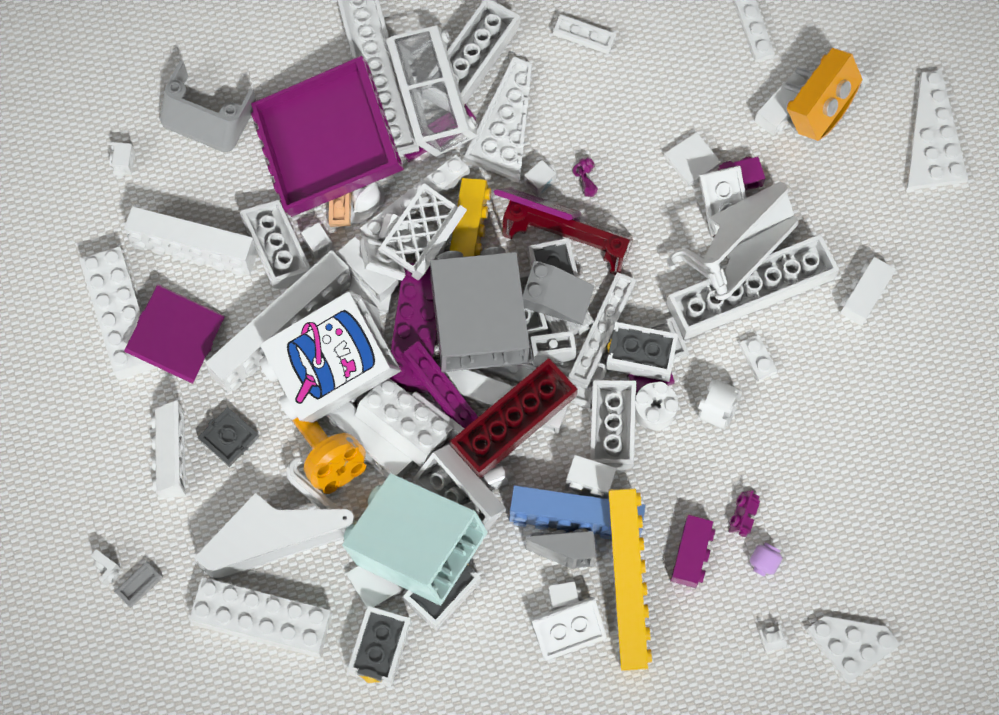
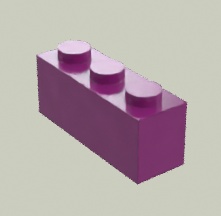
[670,515,716,588]

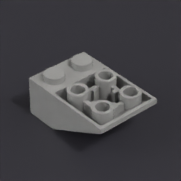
[526,529,596,569]

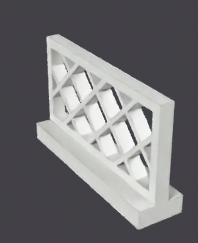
[378,183,467,280]

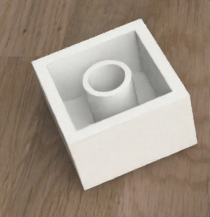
[565,455,616,499]

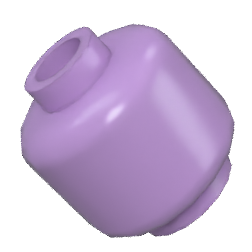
[750,542,783,577]

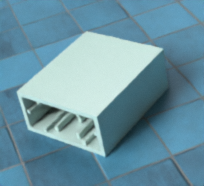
[342,473,488,606]

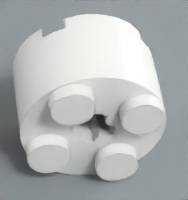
[698,379,742,430]
[635,382,678,431]

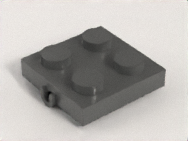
[197,407,259,467]

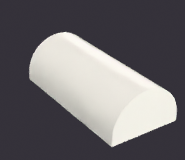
[240,200,311,289]
[590,380,636,470]

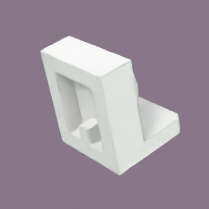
[91,549,121,586]

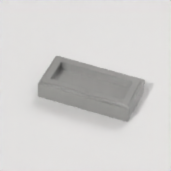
[114,561,163,608]

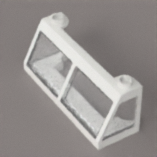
[386,25,478,157]

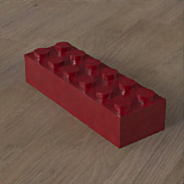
[450,358,578,478]

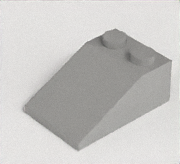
[523,260,594,325]

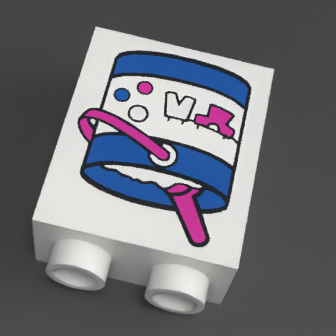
[259,291,401,423]

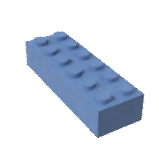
[509,486,645,539]

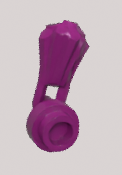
[572,157,598,197]

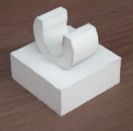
[759,625,787,653]

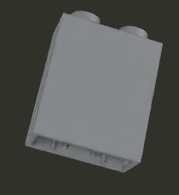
[430,247,530,372]

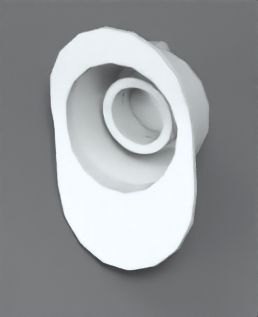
[351,182,385,224]

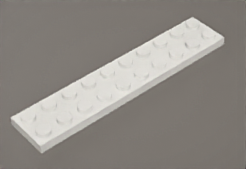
[337,0,419,155]

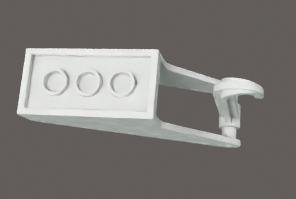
[667,181,799,300]
[194,457,354,579]

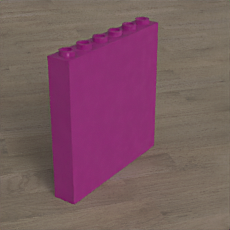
[251,56,404,217]

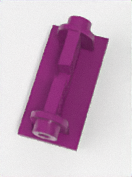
[728,490,760,537]

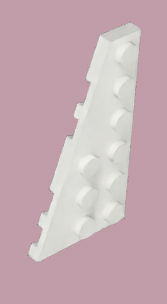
[464,57,532,183]
[907,70,968,190]

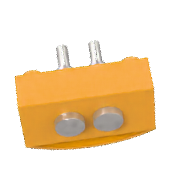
[784,48,863,141]

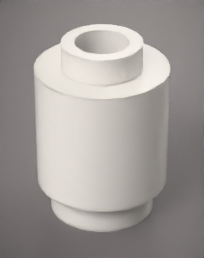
[480,464,511,491]

